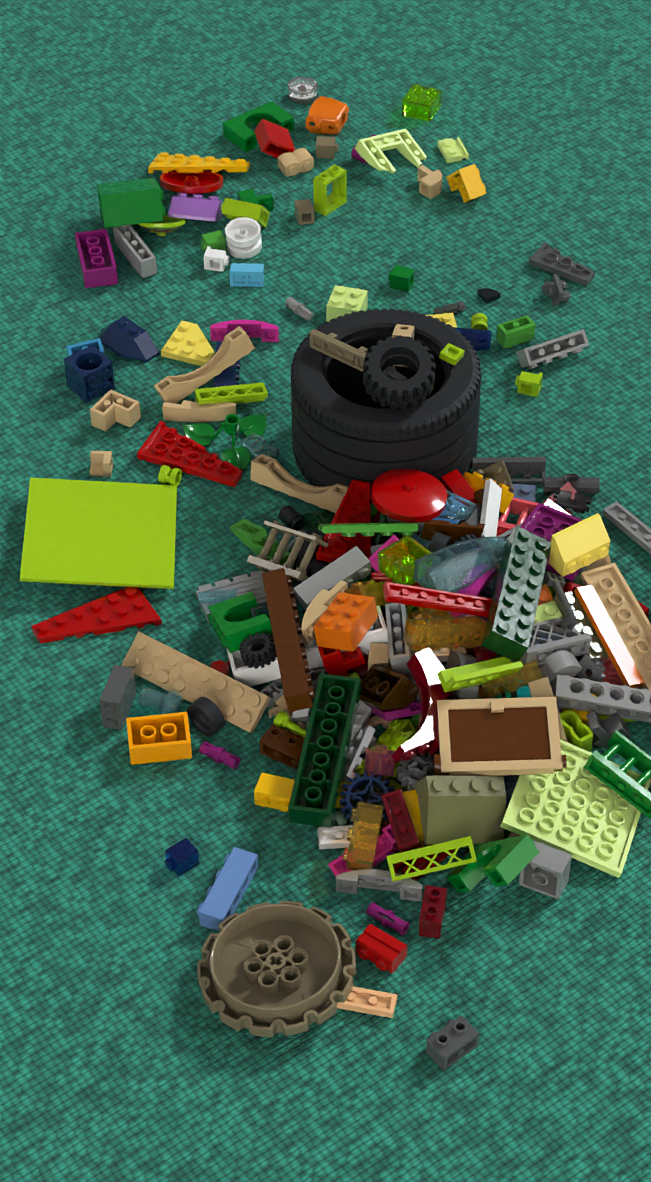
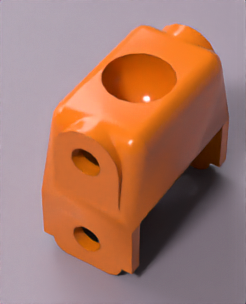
[306,96,349,135]

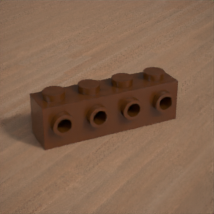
[259,724,304,770]

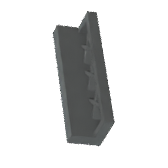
[472,457,546,485]

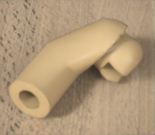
[364,715,391,729]

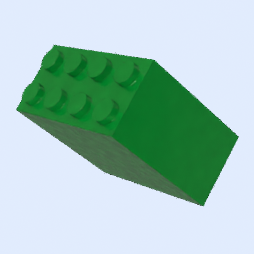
[97,178,166,228]

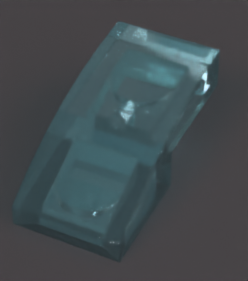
[240,433,280,459]

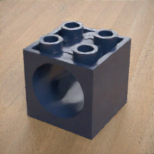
[64,345,115,403]

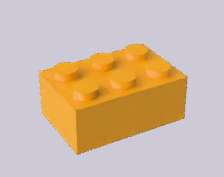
[126,712,192,765]

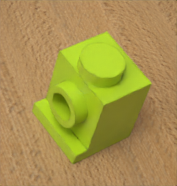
[515,371,543,397]

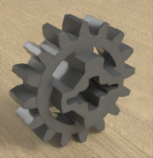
[397,754,443,793]

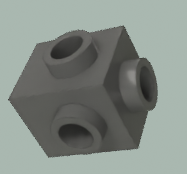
[577,654,606,682]

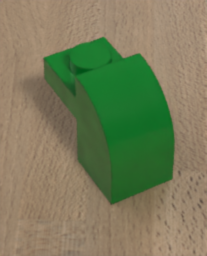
[237,189,274,211]

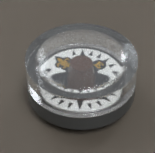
[288,77,318,104]

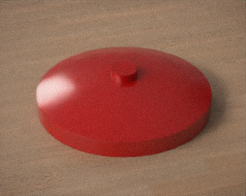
[160,170,223,195]
[371,469,447,523]

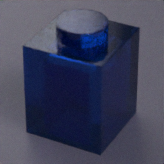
[165,838,200,877]

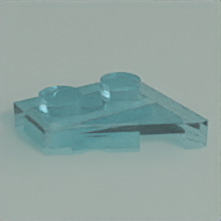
[436,490,476,520]

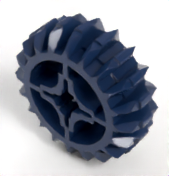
[339,771,394,828]

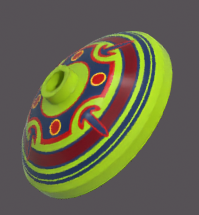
[138,215,185,236]

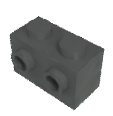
[426,1015,479,1071]

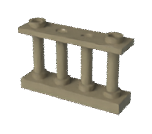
[246,520,328,583]

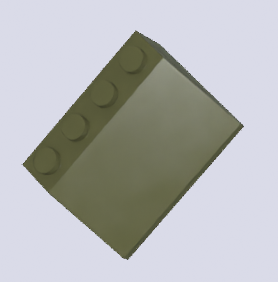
[416,776,506,845]

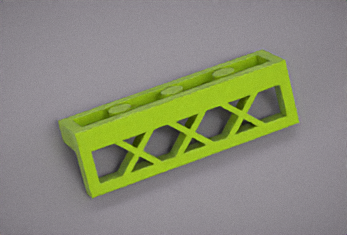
[195,382,268,405]
[437,657,523,692]
[386,836,477,882]

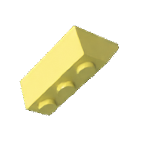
[548,513,610,577]

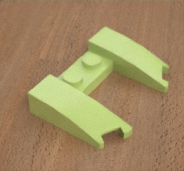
[355,129,427,173]

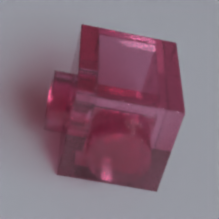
[364,745,395,776]

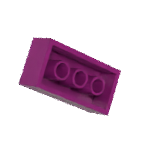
[75,229,118,288]

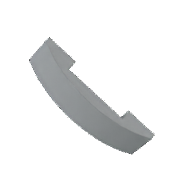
[336,869,422,902]

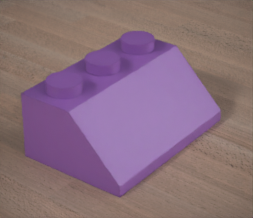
[168,193,223,221]

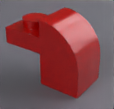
[318,646,366,677]

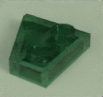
[303,509,335,532]

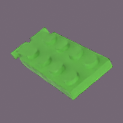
[318,522,418,537]

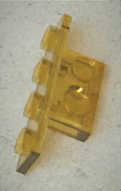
[477,661,542,699]

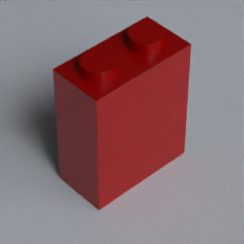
[254,119,295,158]

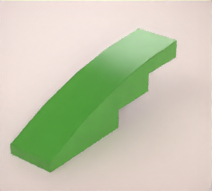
[230,518,290,566]

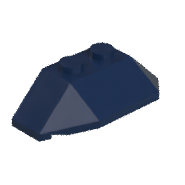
[99,316,159,363]

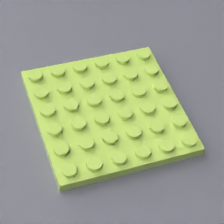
[500,739,651,878]

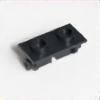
[553,490,591,514]

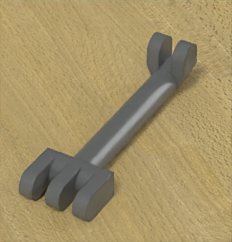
[543,572,577,629]

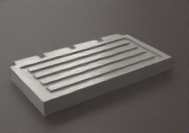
[196,569,268,622]

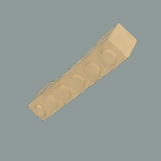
[154,326,255,404]
[250,454,348,514]

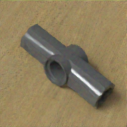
[543,473,600,494]

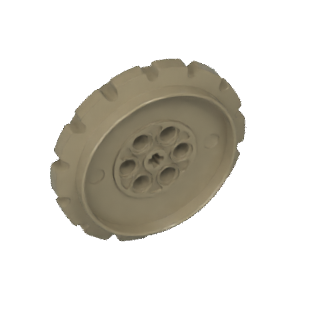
[197,901,356,1037]

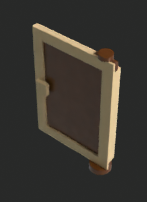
[434,697,567,776]

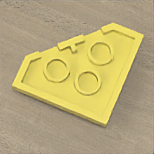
[161,321,215,366]

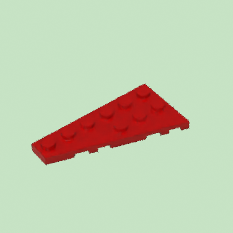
[316,479,371,563]
[31,587,162,643]

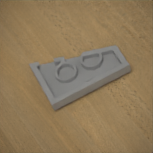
[342,725,376,783]

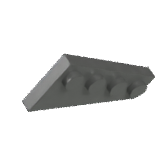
[529,242,595,286]

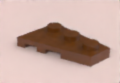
[420,520,485,548]

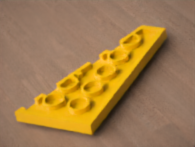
[148,152,250,173]

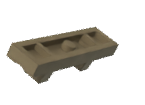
[310,329,368,372]

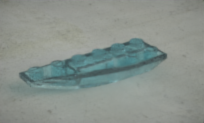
[414,536,507,593]

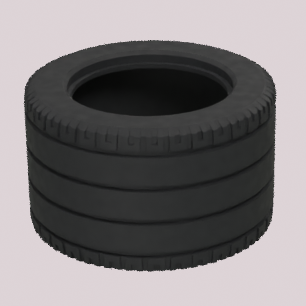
[291,308,481,504]

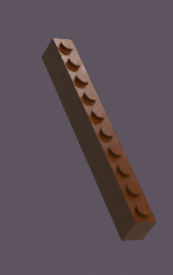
[262,568,315,713]

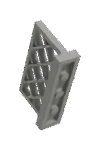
[520,617,592,669]

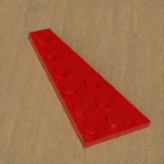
[137,421,243,487]

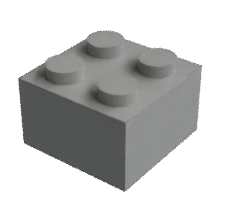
[519,840,572,900]

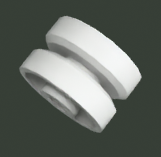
[225,217,262,259]

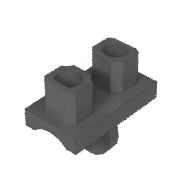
[541,274,570,306]

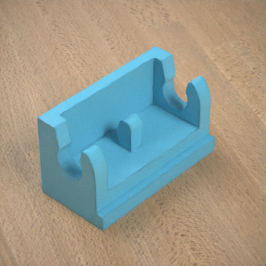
[230,263,264,287]

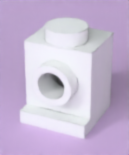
[204,246,229,272]

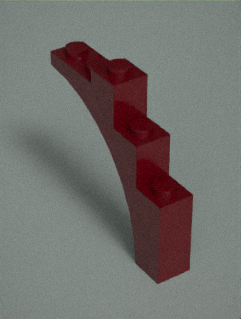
[392,647,453,763]

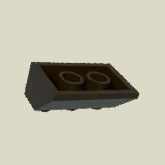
[360,664,419,710]

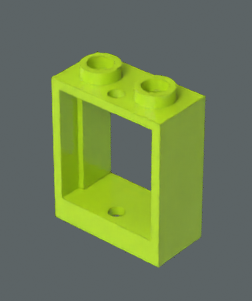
[313,164,347,216]
[221,198,270,228]

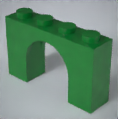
[223,101,294,152]
[207,592,274,653]
[446,835,539,893]

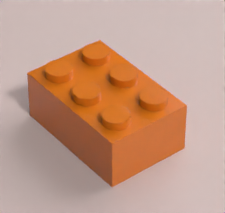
[313,593,378,652]

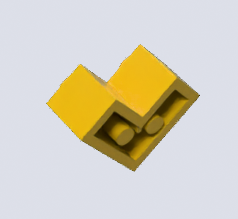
[446,164,486,203]

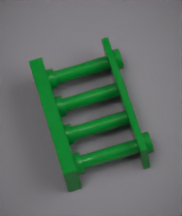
[584,730,651,819]

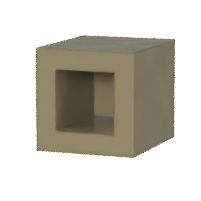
[316,136,339,159]
[294,199,315,225]

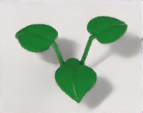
[183,414,266,470]

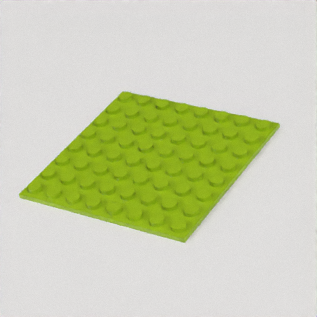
[20,478,177,589]

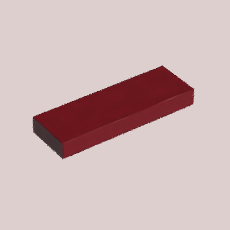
[381,789,420,853]

